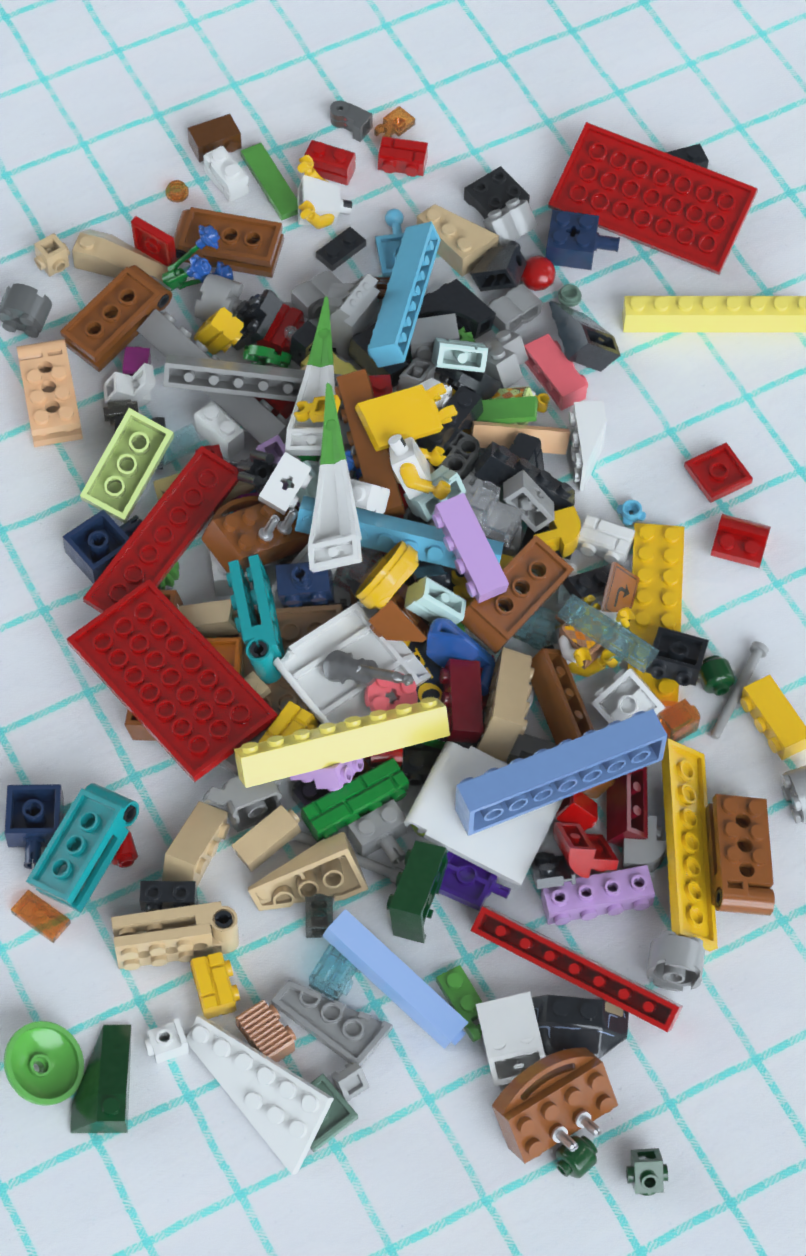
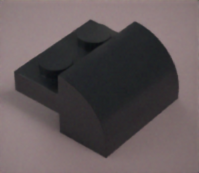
[435,367,502,400]

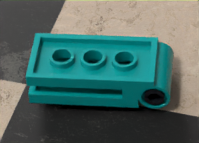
[226,554,285,684]
[26,783,139,913]

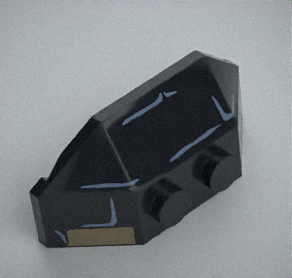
[531,995,629,1059]

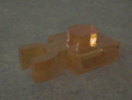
[374,106,415,137]

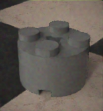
[0,283,52,338]

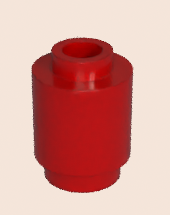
[112,827,138,868]

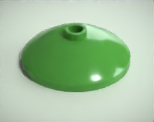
[4,1021,84,1106]

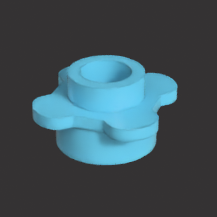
[617,500,646,526]

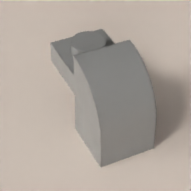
[621,815,667,873]

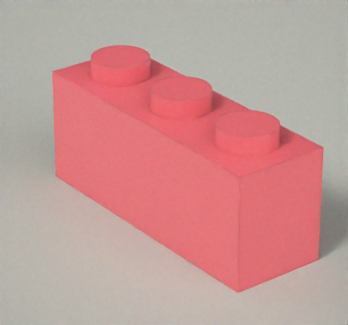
[524,334,588,411]

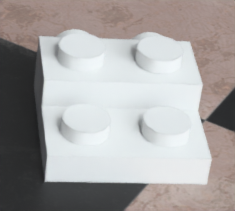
[591,668,666,724]

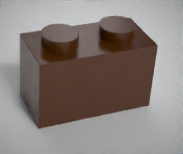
[187,114,242,162]

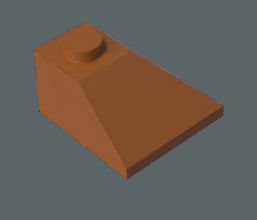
[369,592,430,642]

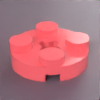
[364,672,418,711]

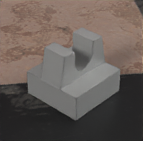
[331,1062,369,1102]

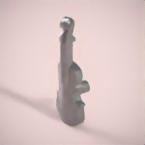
[323,650,414,686]

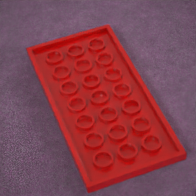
[548,122,758,275]
[66,579,278,782]

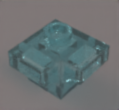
[513,607,561,650]

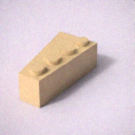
[477,647,534,762]

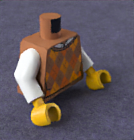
[555,606,635,670]

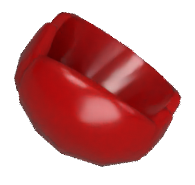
[521,255,556,291]

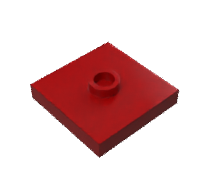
[131,216,177,267]
[684,442,753,503]

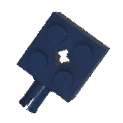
[546,210,620,270]
[62,509,142,584]
[275,562,335,608]
[5,784,64,869]

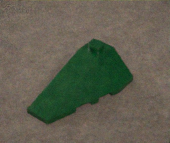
[70,1025,132,1133]

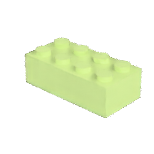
[80,408,174,523]

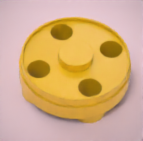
[355,540,419,610]

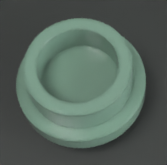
[558,284,582,307]

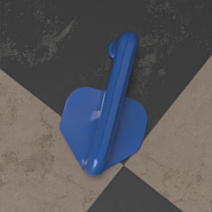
[426,618,495,696]

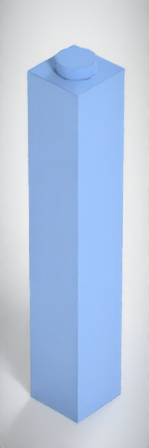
[323,909,469,1049]

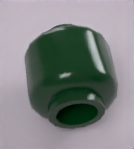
[699,655,735,696]
[555,1135,598,1178]

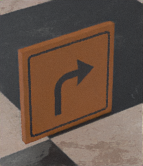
[600,562,640,621]

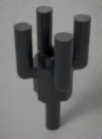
[229,450,278,494]

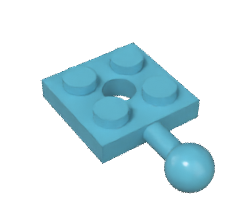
[375,209,404,277]

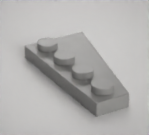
[271,980,393,1066]

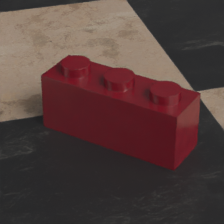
[439,659,484,743]
[607,767,648,847]

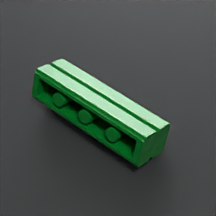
[301,757,409,842]

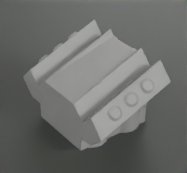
[328,273,380,361]
[203,776,284,832]

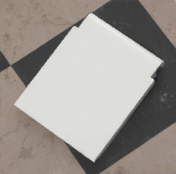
[273,602,432,724]
[404,741,563,886]

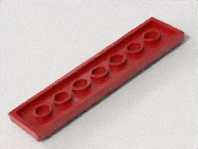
[83,446,239,613]

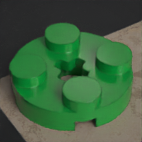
[243,345,292,368]

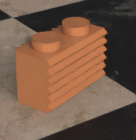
[235,1000,296,1062]

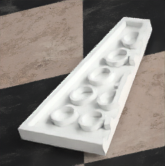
[186,1016,334,1174]

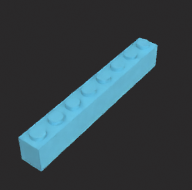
[368,221,441,368]
[295,496,504,569]

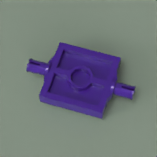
[439,851,511,911]

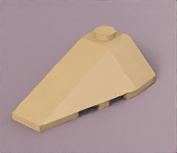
[72,229,168,282]

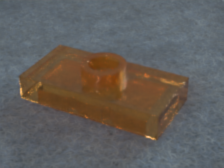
[11,890,71,943]

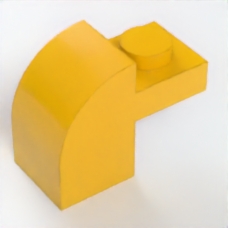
[533,506,581,558]

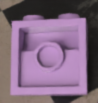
[290,758,364,791]

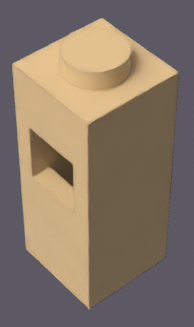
[179,599,239,638]
[231,805,301,872]

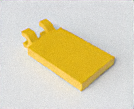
[355,383,457,452]

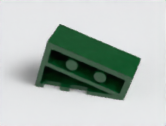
[387,840,448,943]

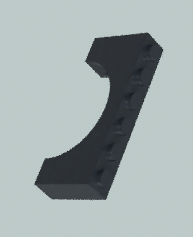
[348,279,496,388]

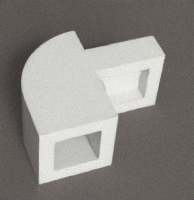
[103,363,156,409]

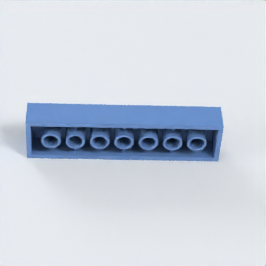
[455,709,668,836]

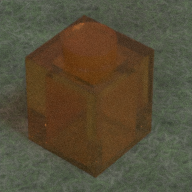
[659,699,700,742]

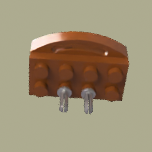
[202,496,310,573]
[492,1047,618,1164]

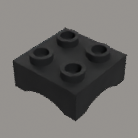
[464,166,530,219]

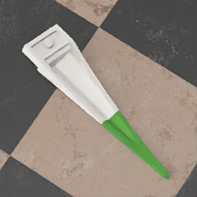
[285,296,336,456]
[308,382,362,573]

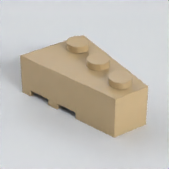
[417,204,499,277]
[162,801,230,888]

